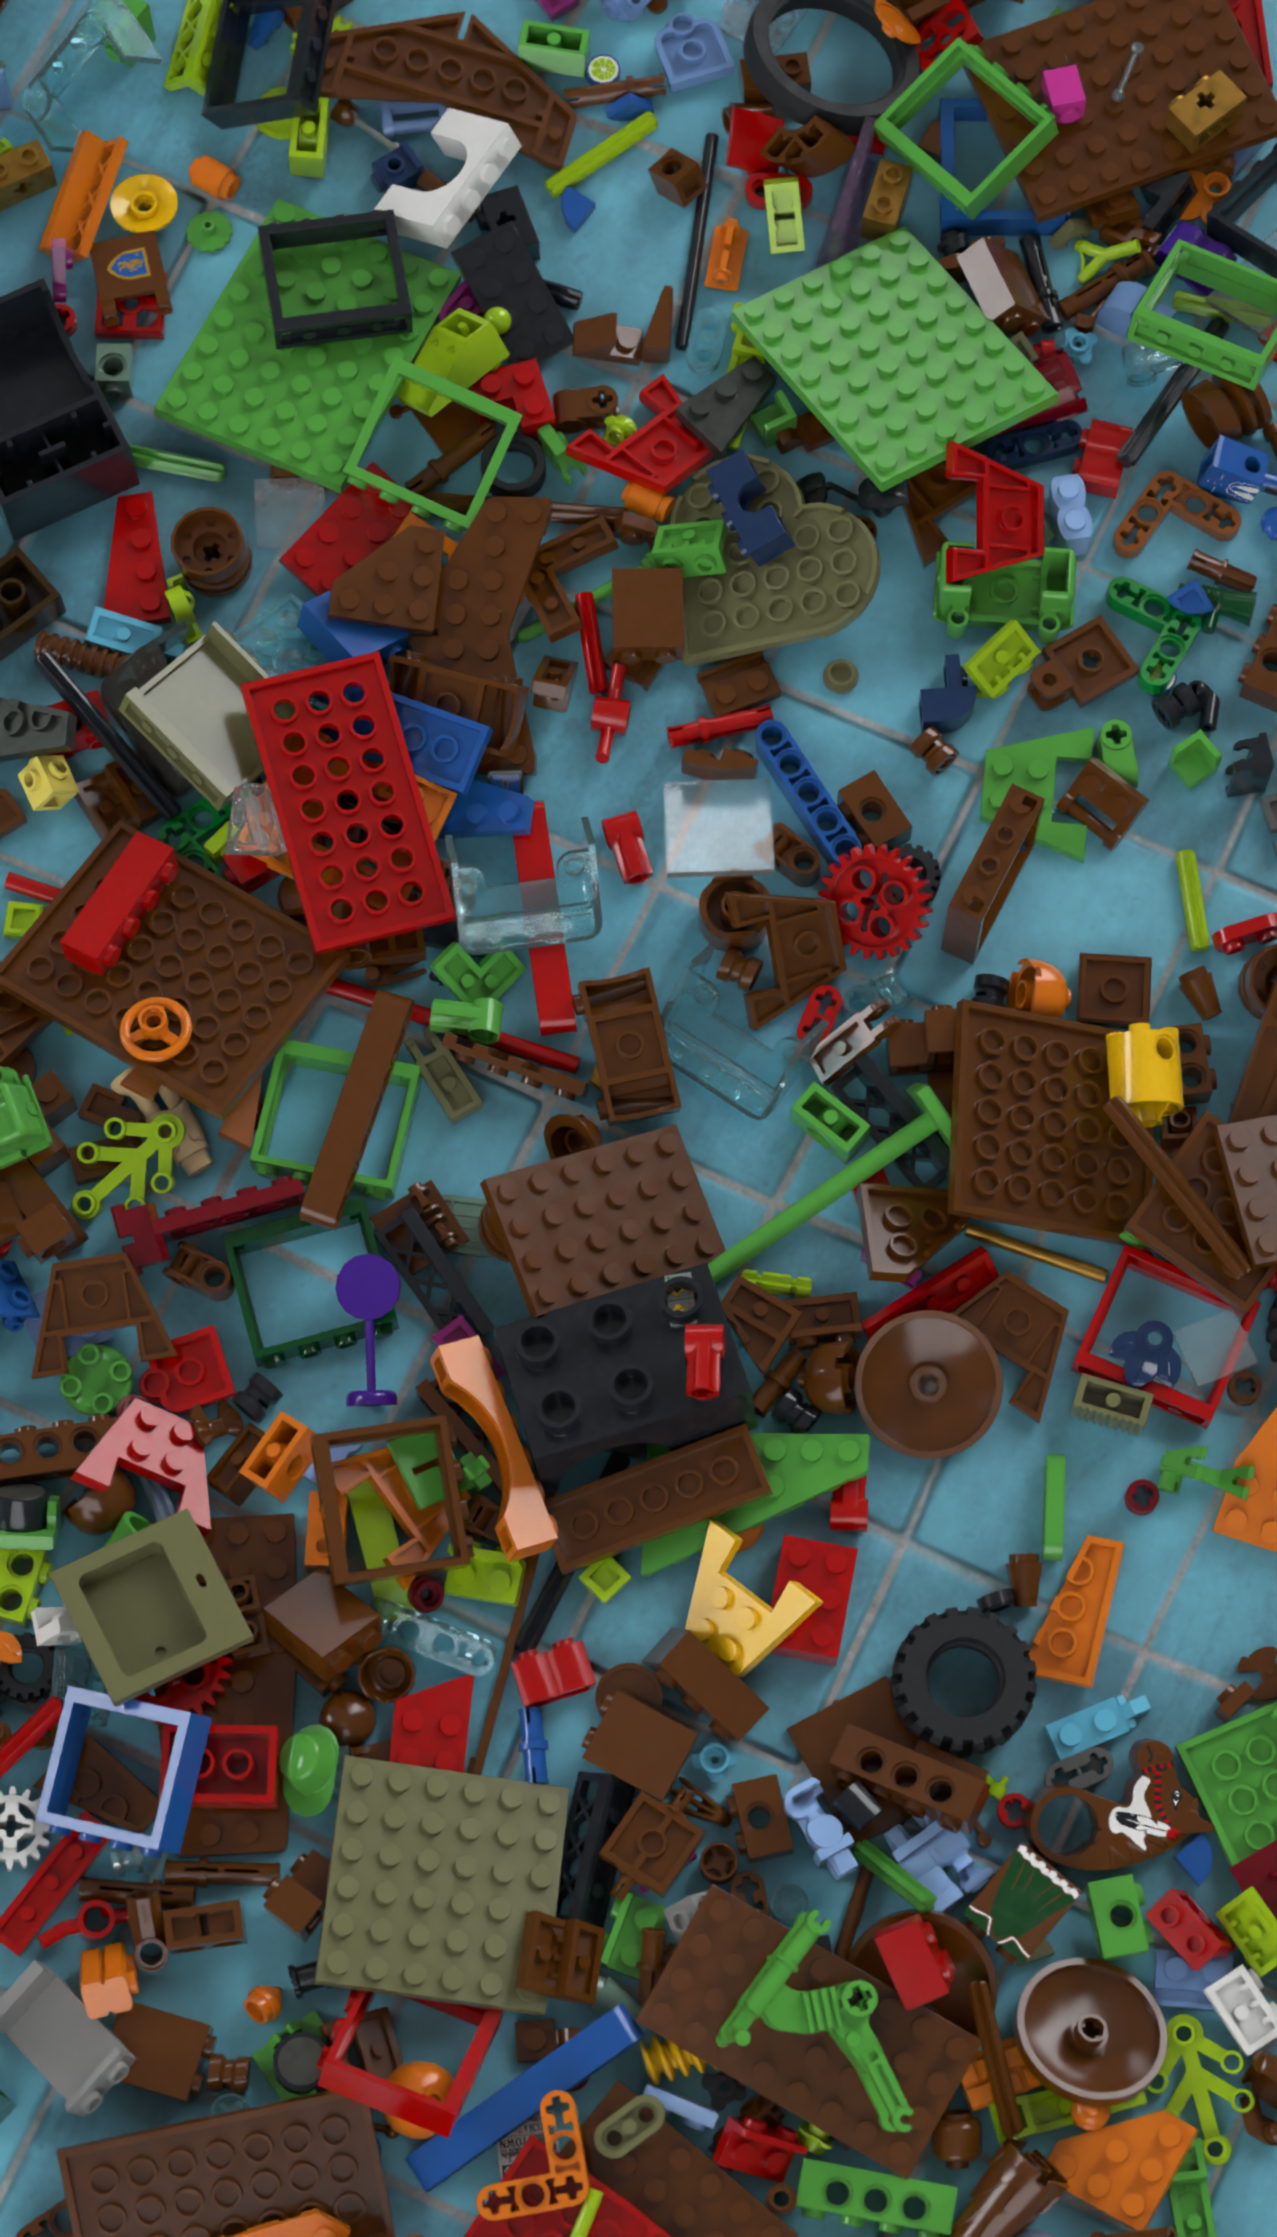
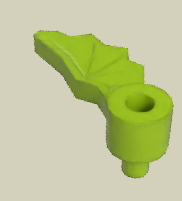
[955,1755,1009,1801]

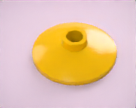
[110,174,178,233]

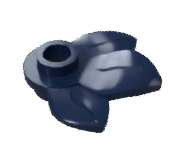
[1109,1320,1181,1389]

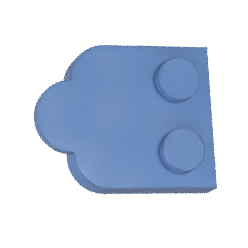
[655,12,735,93]

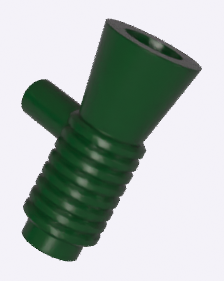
[1178,582,1257,634]

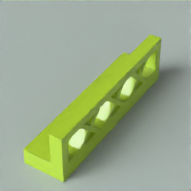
[163,0,233,97]

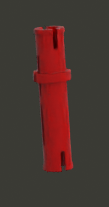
[666,704,774,749]

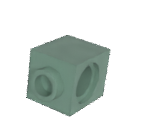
[95,343,135,399]

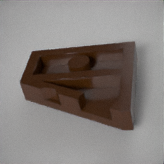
[721,1275,802,1375]

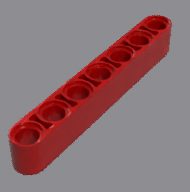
[512,800,577,1037]

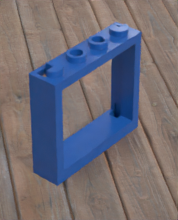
[938,98,1071,236]
[35,1686,212,1859]

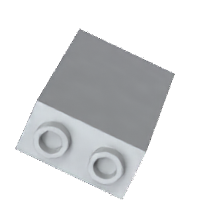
[0,1960,136,2117]

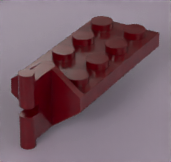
[110,1176,305,1276]

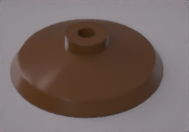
[596,1663,663,1718]

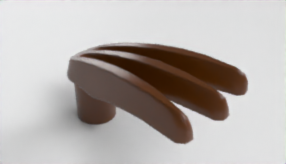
[365,961,427,987]
[669,1777,732,1828]

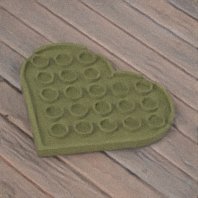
[670,454,881,667]

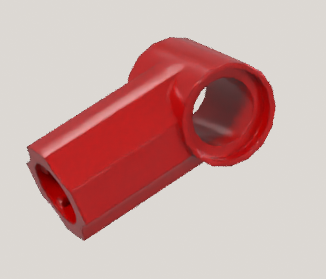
[601,810,653,885]
[685,1324,725,1400]
[829,1475,868,1532]

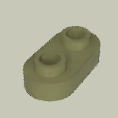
[594,2095,666,2158]

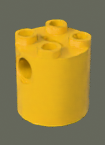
[1106,1023,1184,1128]

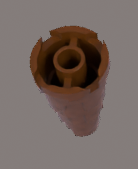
[949,2135,1069,2237]

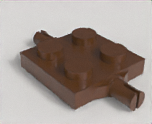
[599,1786,706,1902]

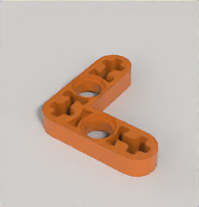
[476,2090,590,2220]

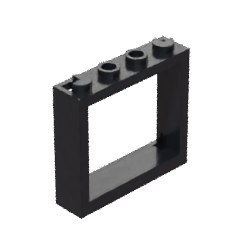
[201,0,337,130]
[1206,143,1277,279]
[258,209,413,350]

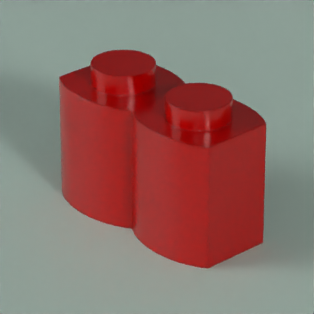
[1072,419,1133,499]
[511,1638,597,1710]

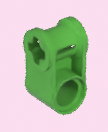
[1096,719,1139,788]

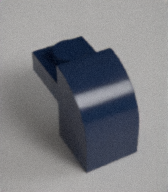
[918,654,977,734]

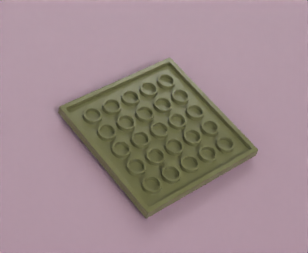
[314,1755,569,2016]

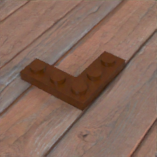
[524,515,619,643]

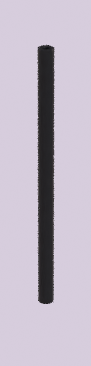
[675,133,719,351]

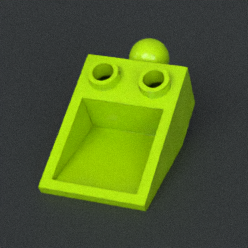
[397,307,511,417]

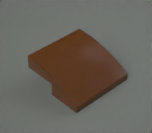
[74,752,163,841]
[515,1910,605,2005]

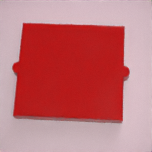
[726,106,785,175]

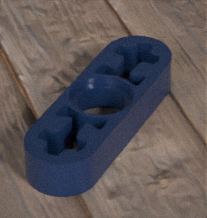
[985,420,1083,470]

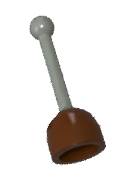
[330,99,400,152]

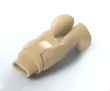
[110,1067,214,1178]

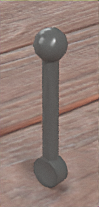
[1111,42,1144,102]

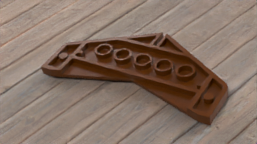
[320,11,577,172]
[408,497,552,776]

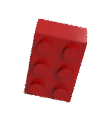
[769,1535,858,1666]
[159,1724,281,1809]

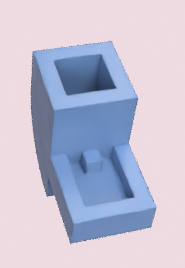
[1096,281,1177,340]

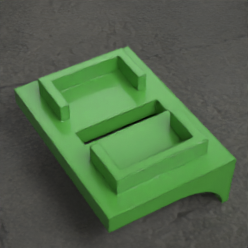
[386,1433,469,1511]

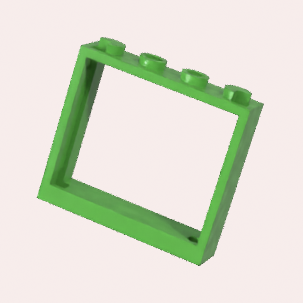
[872,37,1059,221]
[1126,239,1277,391]
[343,356,522,534]
[250,1039,423,1201]

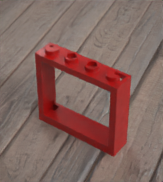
[1071,1245,1261,1429]
[316,1989,504,2139]

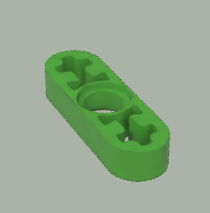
[1042,1454,1066,1561]

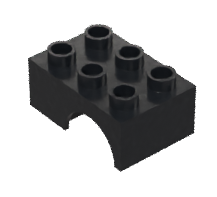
[0,278,140,541]
[494,1263,757,1494]

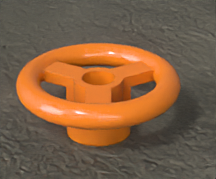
[119,997,192,1062]

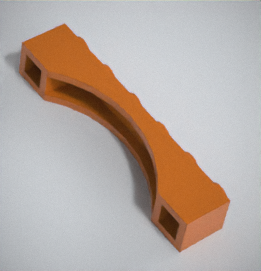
[429,1335,558,1563]

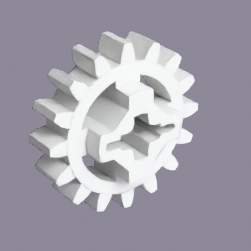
[0,1786,51,1872]

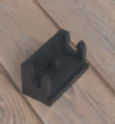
[1225,732,1274,798]

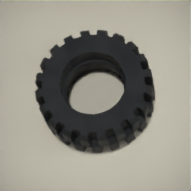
[890,1607,1037,1757]

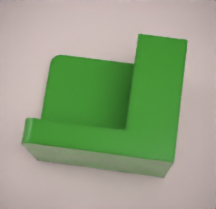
[750,389,797,449]
[1168,729,1222,791]

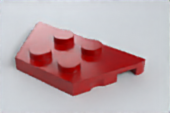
[388,1674,474,1773]

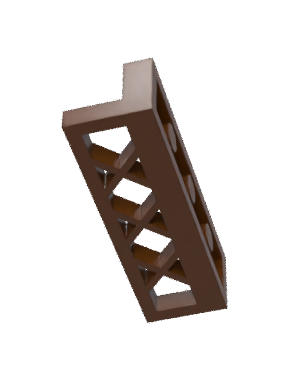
[415,1378,540,1497]

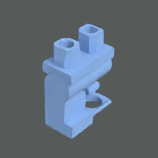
[783,1777,858,1882]
[884,1815,994,1914]

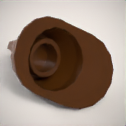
[544,1114,603,1160]

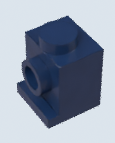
[370,140,424,194]

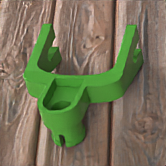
[1156,1445,1256,1500]

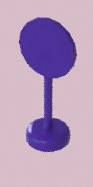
[335,1254,401,1407]

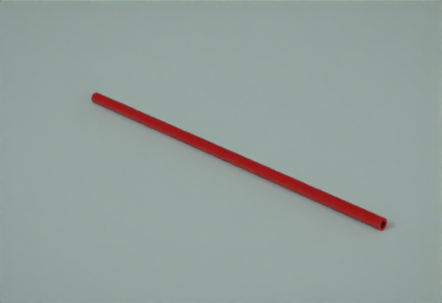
[4,872,581,1075]

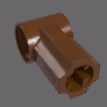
[126,1889,169,1972]

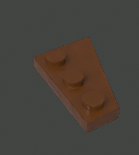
[33,1731,160,1834]

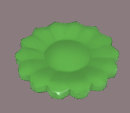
[186,210,233,253]

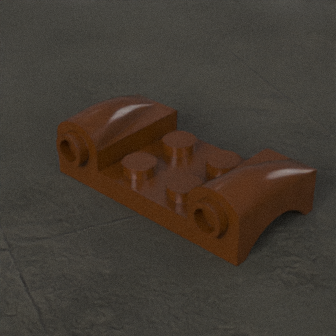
[389,650,529,757]
[572,967,681,1127]

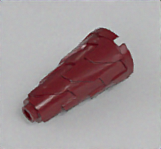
[991,347,1088,438]

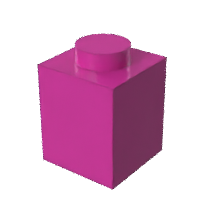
[1041,65,1086,124]

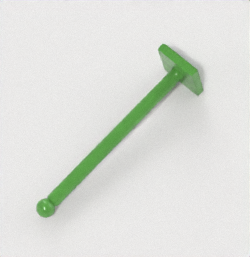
[708,1082,951,1285]

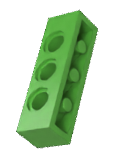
[795,2158,958,2237]

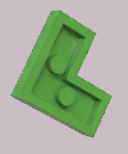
[428,942,527,1003]

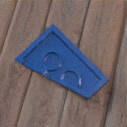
[438,779,534,839]

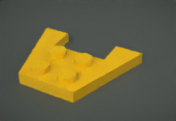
[685,1520,824,1677]

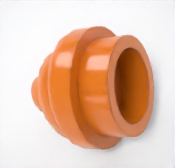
[244,1985,283,2024]
[1071,2102,1110,2131]

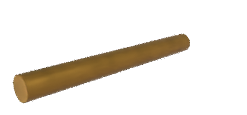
[965,1222,1108,1283]

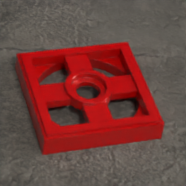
[915,0,984,72]
[95,272,168,339]

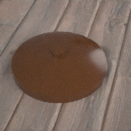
[854,1310,1003,1459]
[847,1909,998,2038]
[1013,1957,1168,2106]

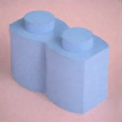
[1048,474,1093,556]

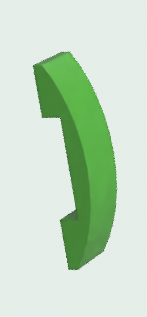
[1168,2138,1217,2237]

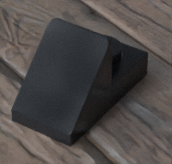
[1140,172,1198,246]

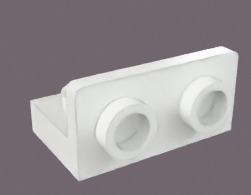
[31,1607,84,1646]
[1203,1964,1277,2057]

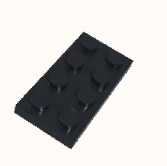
[451,220,573,365]

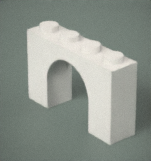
[374,108,522,248]

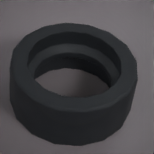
[480,433,546,497]

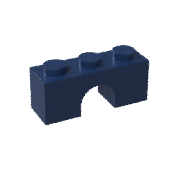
[706,450,796,567]

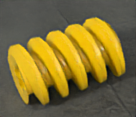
[639,2035,718,2086]

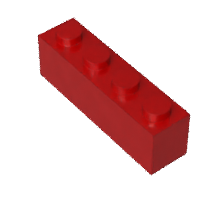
[60,831,179,977]

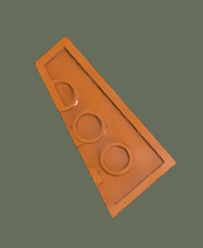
[1029,1535,1125,1689]

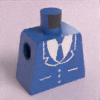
[1196,435,1277,504]

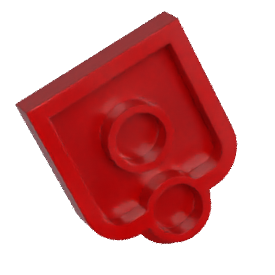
[139,1325,237,1415]

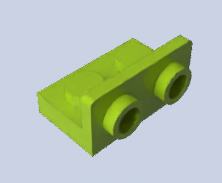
[962,620,1041,699]
[444,1542,527,1607]
[1215,1886,1277,1978]

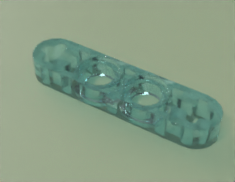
[364,1597,498,1676]

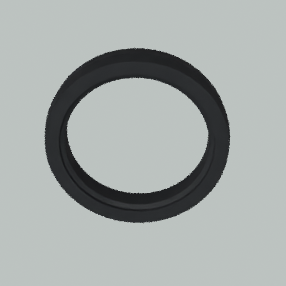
[743,0,919,136]

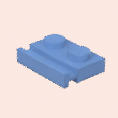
[1154,1949,1234,2012]

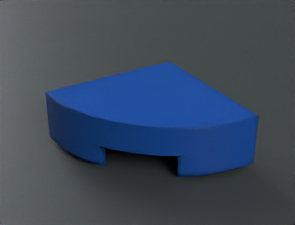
[248,10,285,50]
[605,93,654,121]
[561,186,595,233]
[1166,579,1215,615]
[1173,1832,1213,1887]

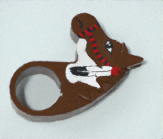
[1023,1738,1215,1871]

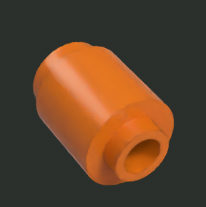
[188,155,241,201]
[621,481,675,523]

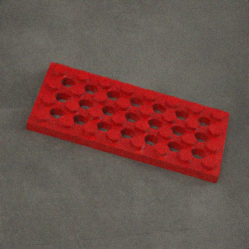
[240,651,456,955]

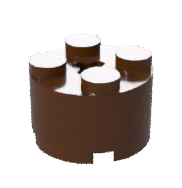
[699,871,769,952]

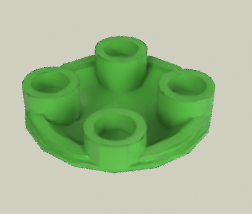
[60,1344,134,1416]

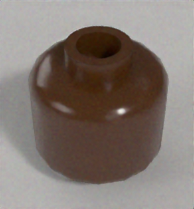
[932,2109,982,2169]

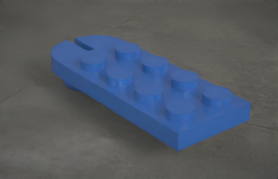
[309,687,493,796]

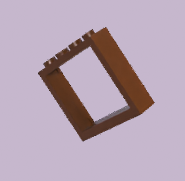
[941,784,1045,964]
[310,1415,474,1588]

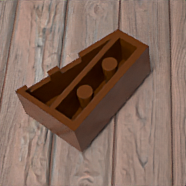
[642,1628,769,1742]

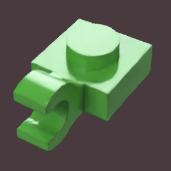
[537,423,587,485]
[458,1451,493,1494]

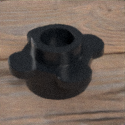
[702,2071,746,2111]

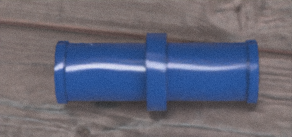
[518,1707,549,1785]

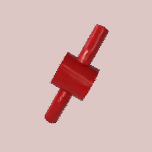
[591,663,631,764]
[37,1900,130,1950]

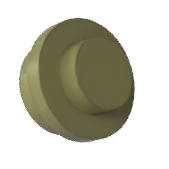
[823,659,858,694]

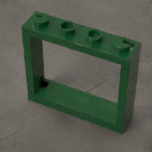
[222,1196,399,1369]

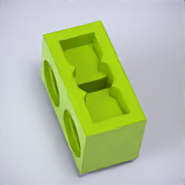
[764,176,805,254]
[0,1548,53,1629]

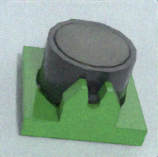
[0,1482,65,1550]
[251,2010,352,2101]

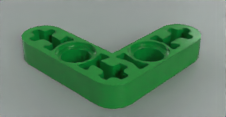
[1105,577,1202,695]
[158,789,249,881]

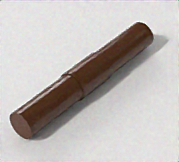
[833,1864,874,1962]

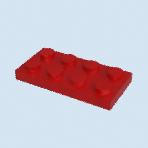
[279,461,418,597]

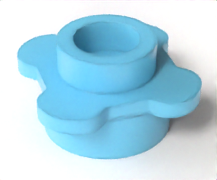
[1061,328,1097,364]
[692,1737,737,1783]

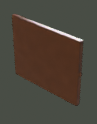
[787,1676,951,1850]

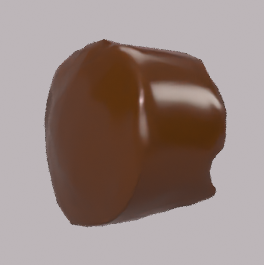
[1241,2050,1277,2109]

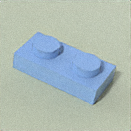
[643,2082,721,2132]

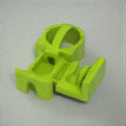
[164,573,203,645]

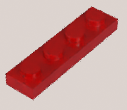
[861,1246,1000,1341]
[0,1810,111,1957]

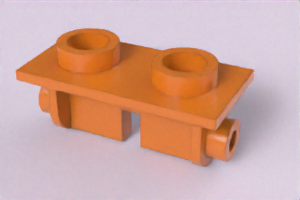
[704,218,749,292]

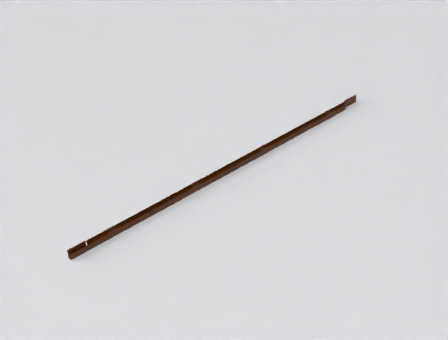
[467,1491,557,1775]

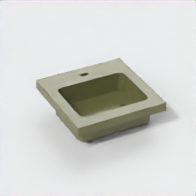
[50,1508,254,1707]

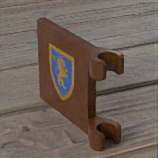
[90,230,173,327]

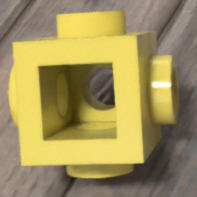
[18,754,79,811]

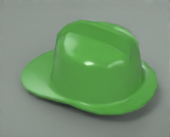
[278,1725,339,1817]

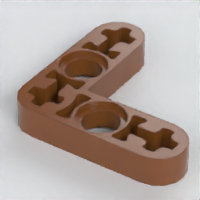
[1113,471,1241,558]

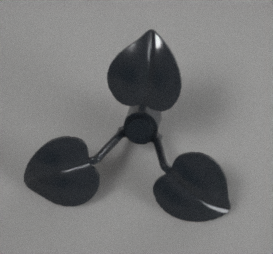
[796,472,910,518]

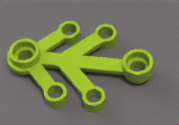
[72,1113,186,1219]
[1147,2014,1255,2166]

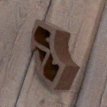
[760,115,857,178]

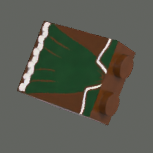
[963,1842,1083,1965]

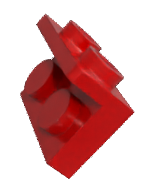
[1146,1888,1236,1971]
[712,2115,809,2183]

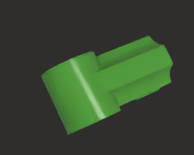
[430,997,504,1045]

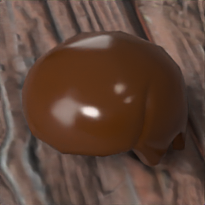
[357,1646,416,1703]
[318,1690,376,1752]

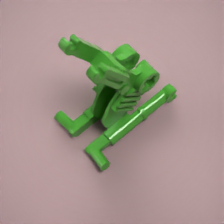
[715,1909,913,2132]

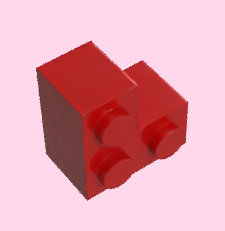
[470,358,556,442]
[874,1913,955,2011]

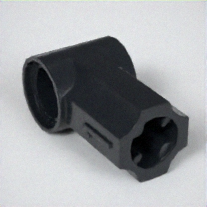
[833,1780,884,1832]

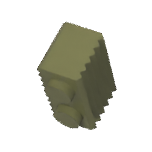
[1070,1373,1154,1437]

